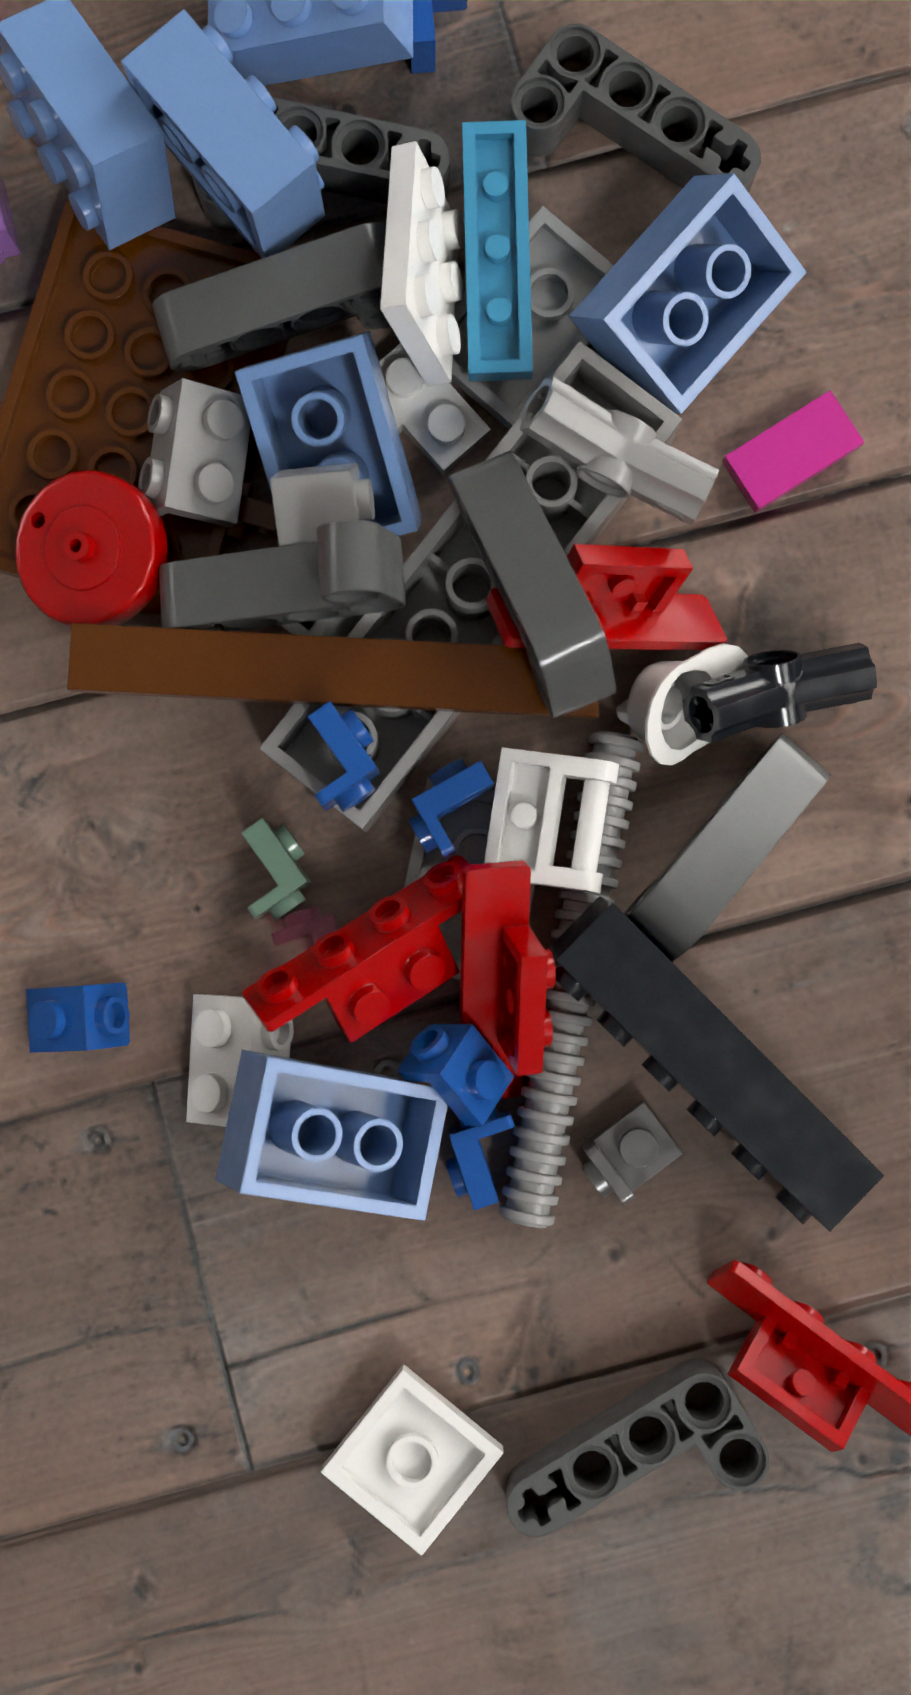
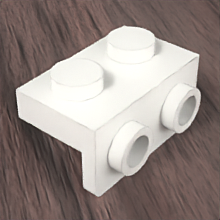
[186,994,294,1127]

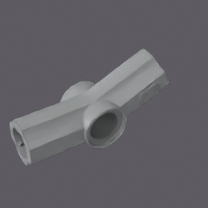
[519,377,719,525]

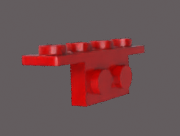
[486,544,727,650]
[242,855,470,1043]
[459,860,556,1099]
[707,1260,911,1453]

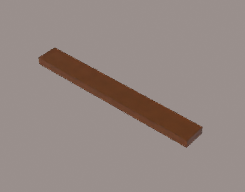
[67,623,600,719]

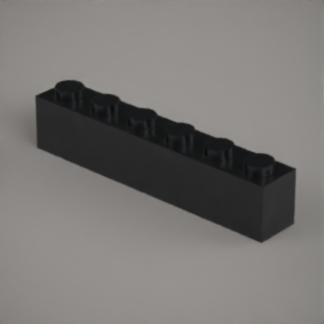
[548,896,884,1232]

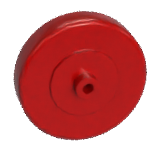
[15,470,168,625]

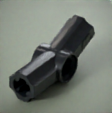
[682,642,877,743]

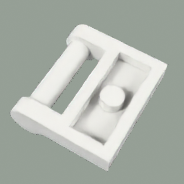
[484,747,619,894]

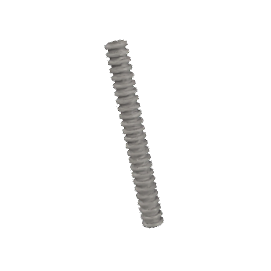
[498,731,644,1228]

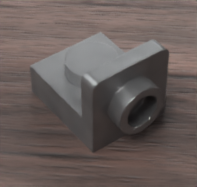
[581,1100,683,1205]

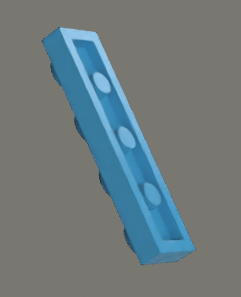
[462,120,533,381]

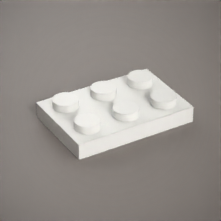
[380,141,465,387]

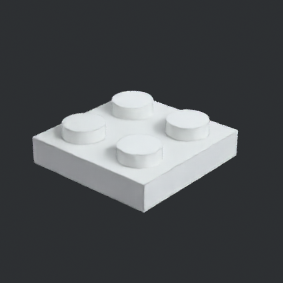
[321,1364,504,1556]

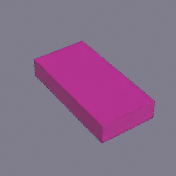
[722,390,864,514]

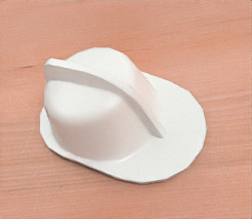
[616,643,748,765]

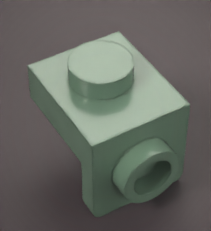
[242,818,312,922]

